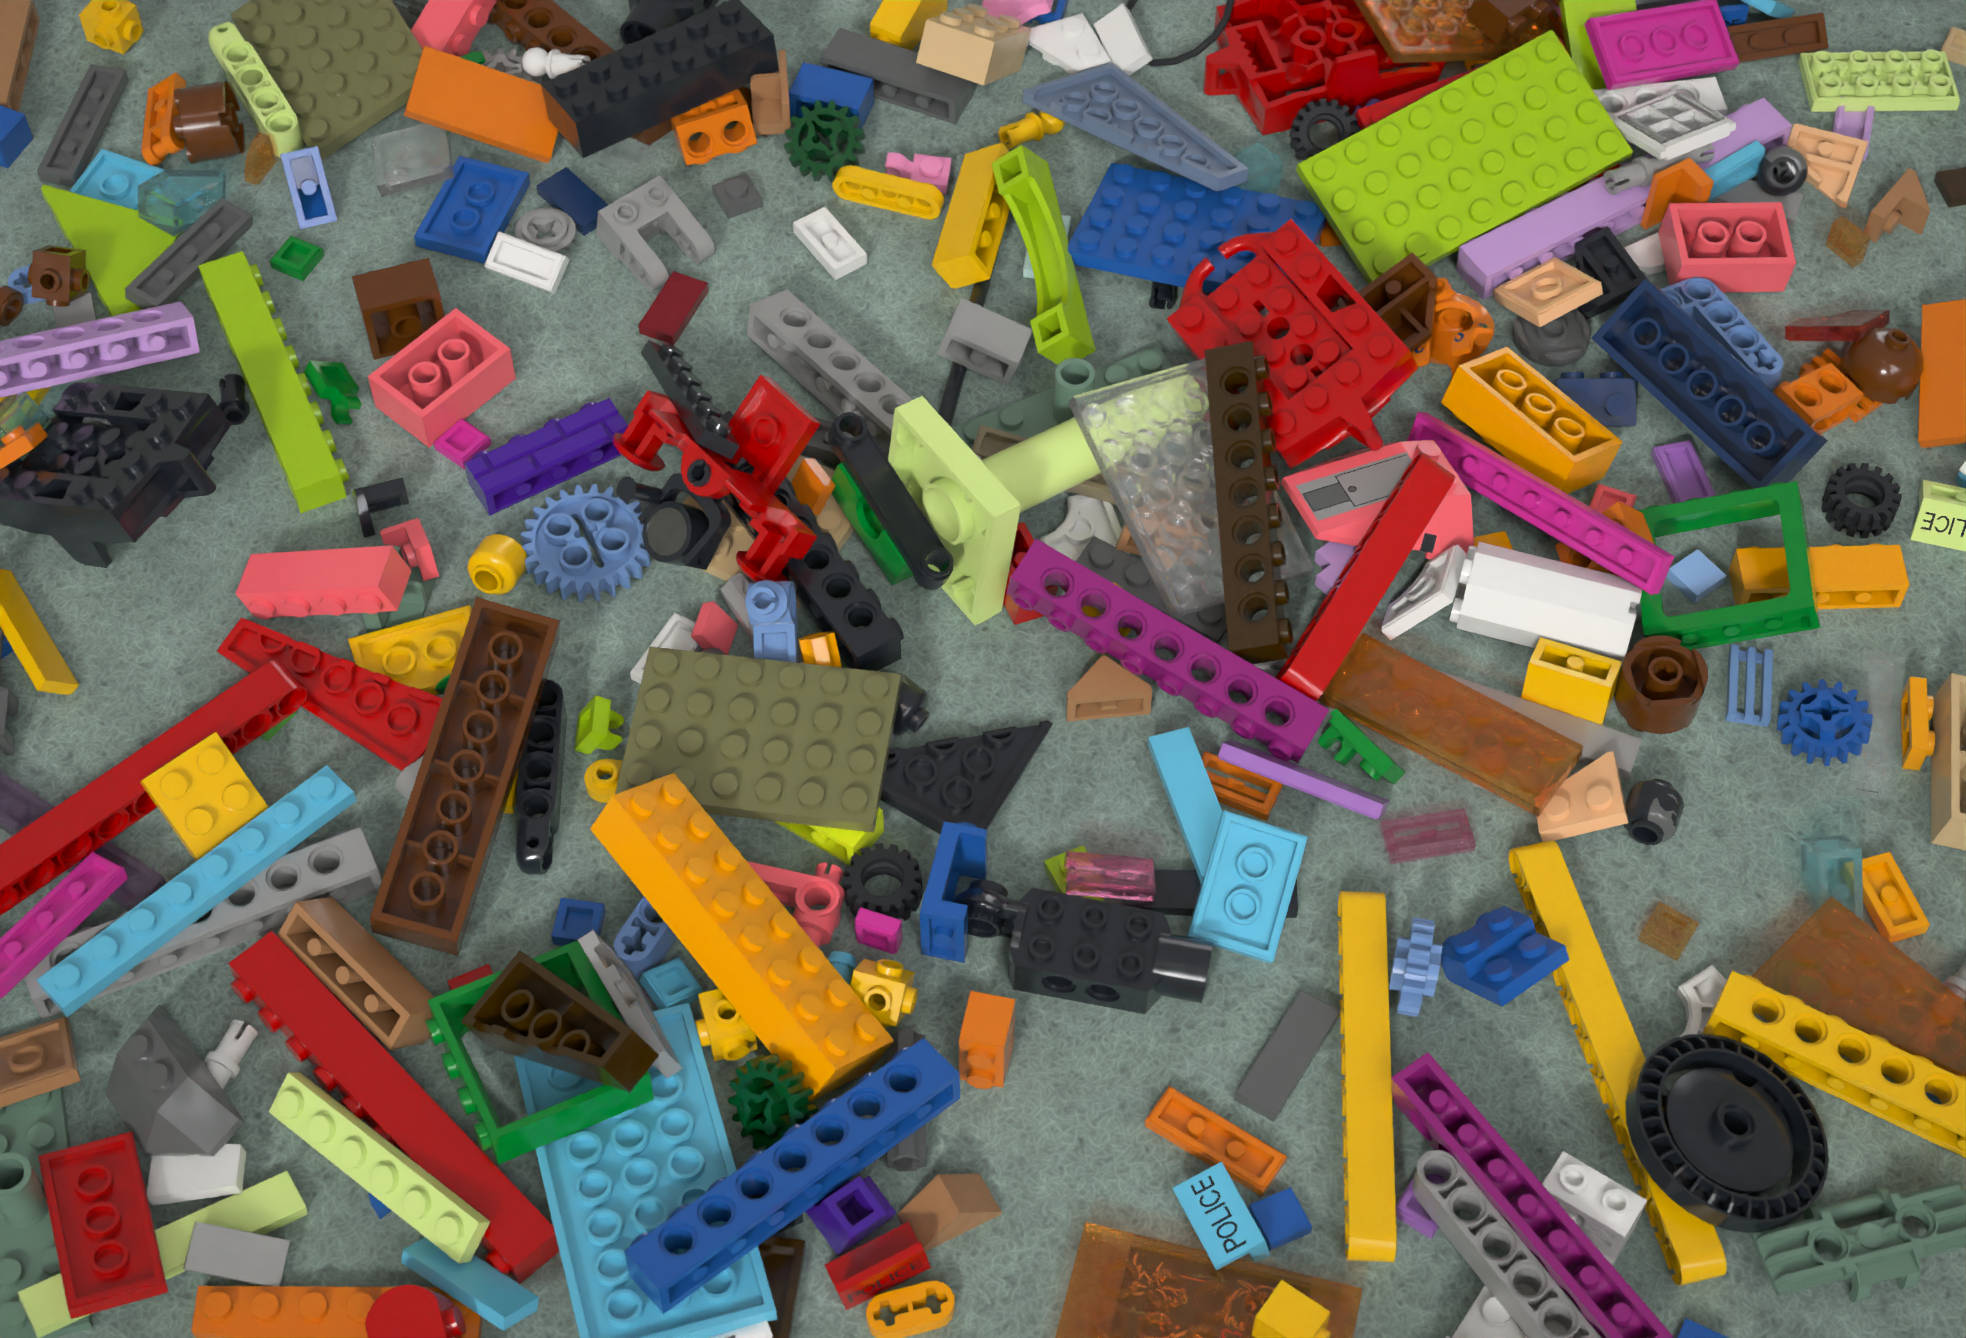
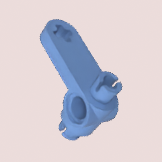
[745,580,799,663]

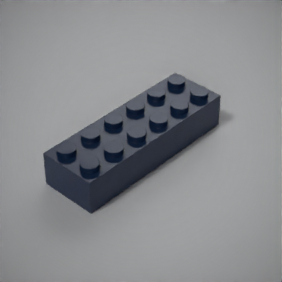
[1591,278,1828,489]

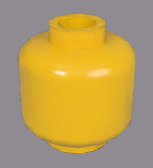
[467,534,527,595]

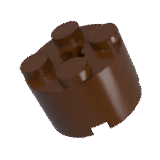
[173,81,245,164]
[1614,635,1708,734]

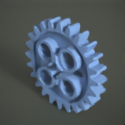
[521,484,651,602]

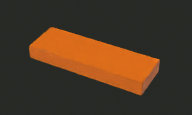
[1145,1086,1287,1197]

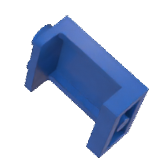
[920,821,987,963]

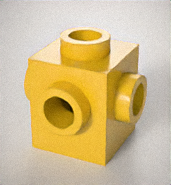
[79,0,144,55]
[850,959,918,1028]
[695,989,758,1061]

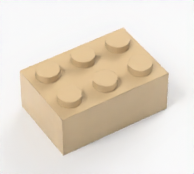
[916,4,1031,85]

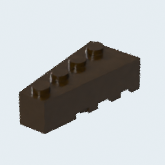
[461,950,660,1092]

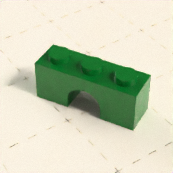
[831,463,928,586]

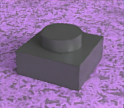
[712,173,763,219]

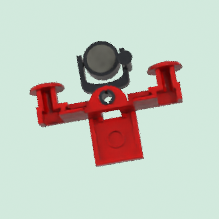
[612,374,821,583]

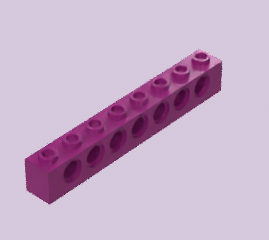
[1006,539,1329,763]
[1391,1052,1673,1338]

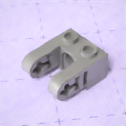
[596,175,715,292]

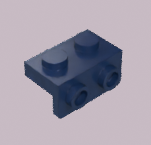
[1551,371,1636,427]

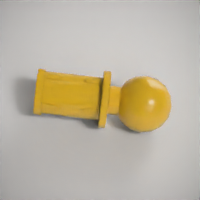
[998,111,1065,150]

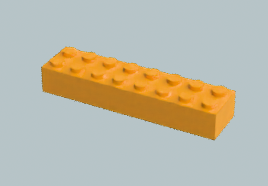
[590,773,894,1102]

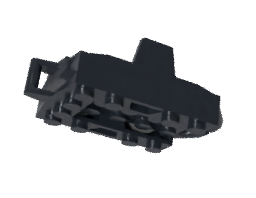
[0,382,231,568]

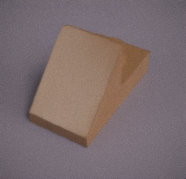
[1862,168,1930,243]

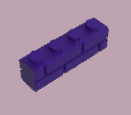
[464,398,628,516]

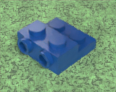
[1440,906,1570,1007]

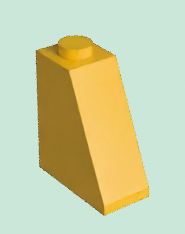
[870,0,948,50]

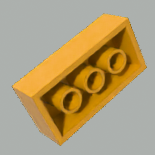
[1441,347,1623,494]

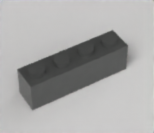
[821,28,973,124]

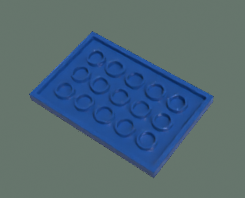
[1068,163,1327,293]

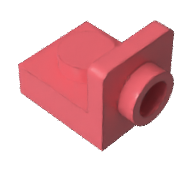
[380,518,439,581]

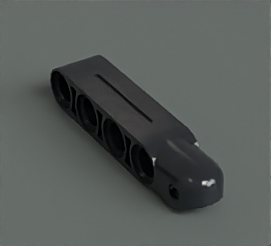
[515,679,567,875]

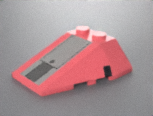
[1281,440,1474,559]

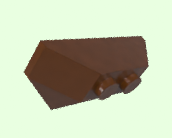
[1305,252,1437,363]

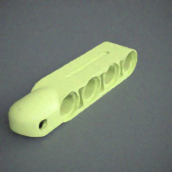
[208,22,304,158]

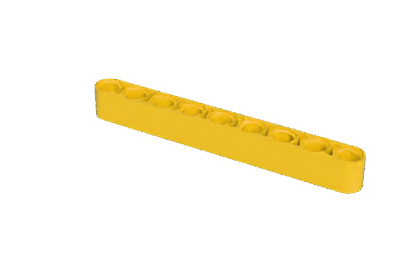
[1338,891,1396,1263]

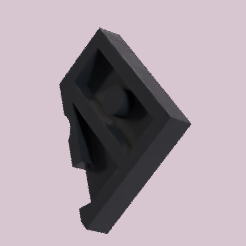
[1574,226,1648,319]

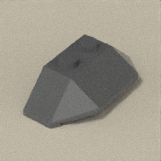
[105,1005,245,1156]

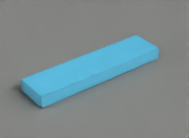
[1148,727,1222,884]

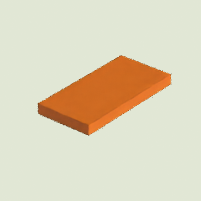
[403,46,558,163]
[1918,299,1966,448]

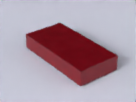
[638,271,709,345]

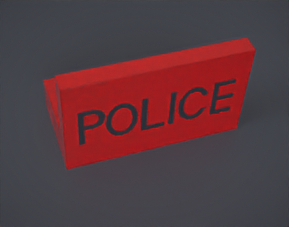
[824,1222,931,1310]

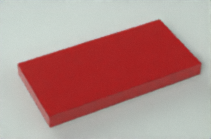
[38,1131,168,1319]

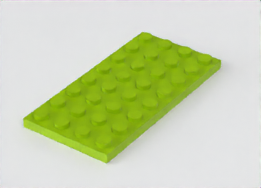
[1295,30,1633,284]

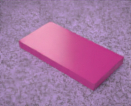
[1584,0,1740,91]

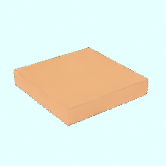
[1493,257,1603,327]

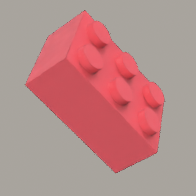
[1658,202,1796,293]
[368,308,516,448]

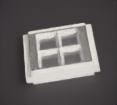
[1612,91,1736,161]

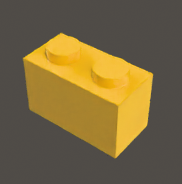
[1521,637,1622,725]

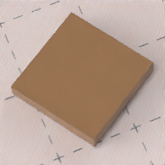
[0,1017,81,1108]

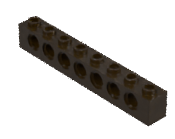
[1205,341,1293,664]

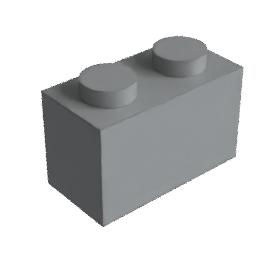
[936,298,1032,385]

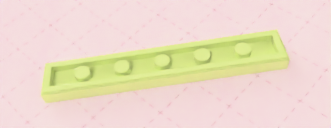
[17,1171,307,1338]

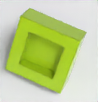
[574,695,624,754]

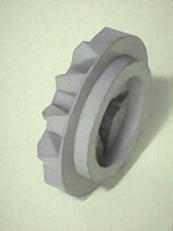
[515,208,576,253]

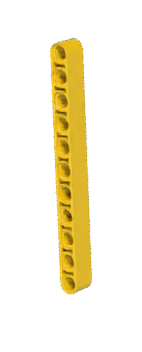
[1508,840,1727,1286]

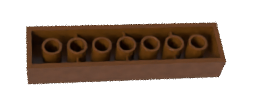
[370,597,560,956]

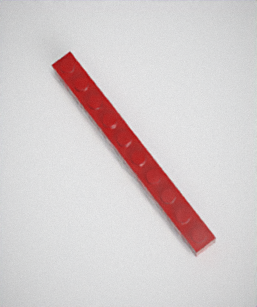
[228,931,559,1284]

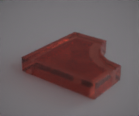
[1785,310,1890,341]

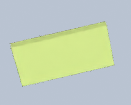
[1798,50,1960,112]

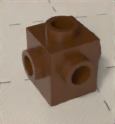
[28,245,90,307]

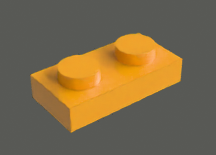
[1900,676,1935,770]
[1846,852,1930,944]

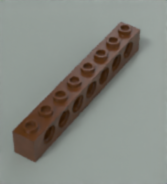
[487,0,673,148]

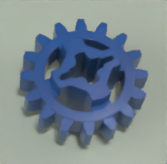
[1776,679,1873,766]

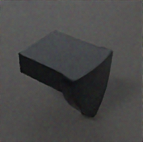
[352,477,409,538]

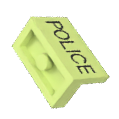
[1910,480,1966,551]

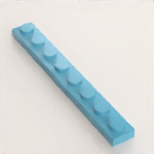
[36,765,356,1017]

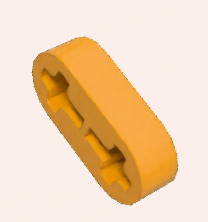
[866,1281,955,1338]

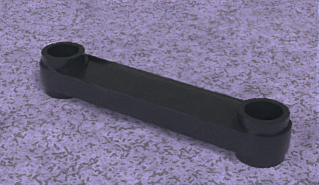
[828,412,953,590]

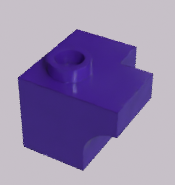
[805,1176,896,1256]

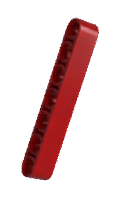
[1276,452,1455,701]

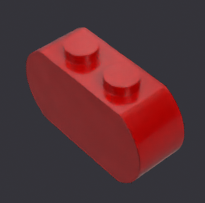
[365,1285,466,1338]

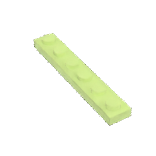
[269,1072,490,1264]

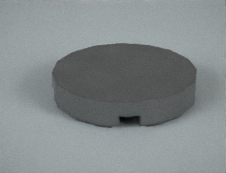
[1512,309,1591,367]

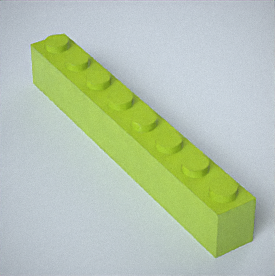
[198,251,350,513]

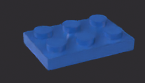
[414,156,530,264]

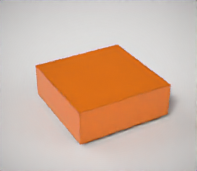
[791,458,835,516]

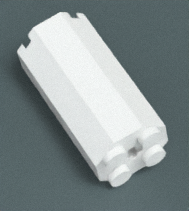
[1449,542,1642,670]

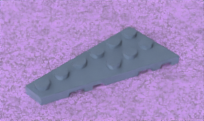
[1022,63,1249,191]

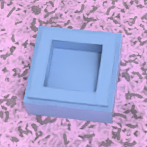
[1666,549,1727,604]

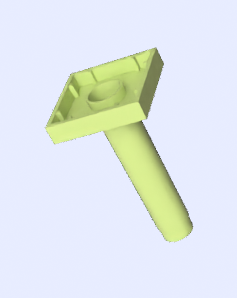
[888,372,1205,626]

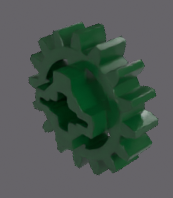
[784,100,866,182]
[728,1053,818,1150]

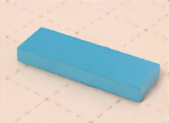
[401,1237,539,1331]

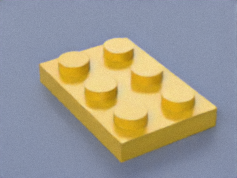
[140,732,269,861]

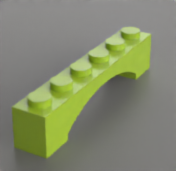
[992,145,1096,365]

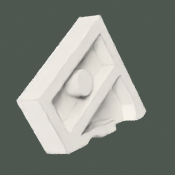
[1027,13,1112,75]

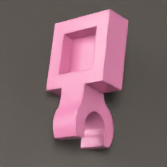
[885,152,951,194]

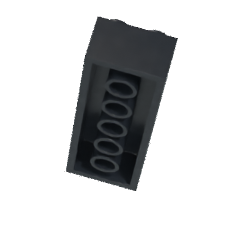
[541,0,779,158]

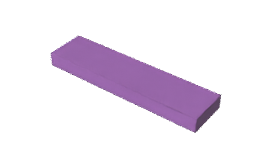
[1218,739,1390,820]

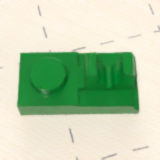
[1318,708,1406,784]

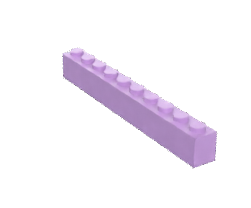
[1456,98,1792,300]

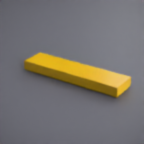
[0,569,79,695]

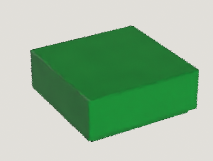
[269,236,325,281]

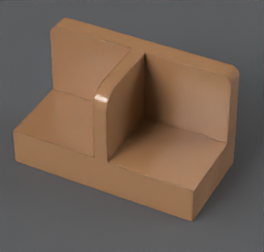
[750,50,791,135]

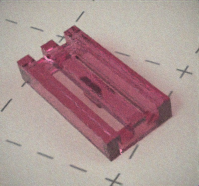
[1380,808,1476,865]
[1064,851,1156,901]

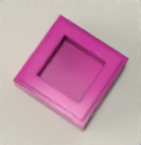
[433,418,492,469]
[855,907,903,954]

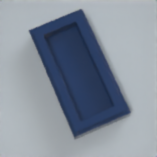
[536,167,608,236]

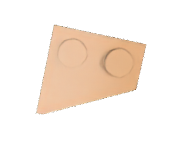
[1783,123,1868,208]
[1534,751,1629,842]

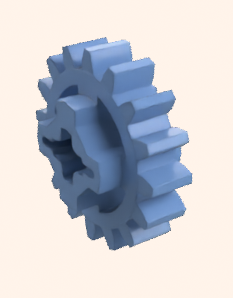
[1389,917,1443,1017]

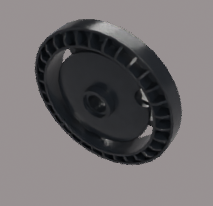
[1625,1034,1829,1233]

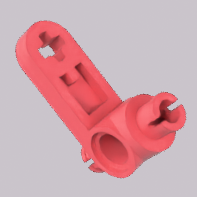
[747,861,845,948]

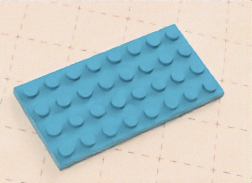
[513,1002,777,1338]

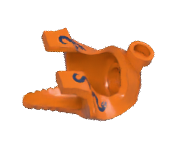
[1411,277,1495,378]

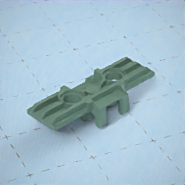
[1751,1180,1966,1302]

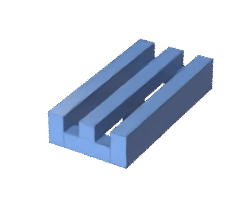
[1725,644,1773,727]

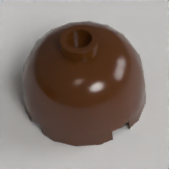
[1839,327,1924,404]

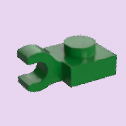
[304,360,362,425]

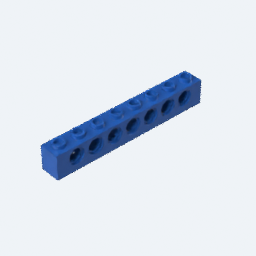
[624,1038,960,1314]

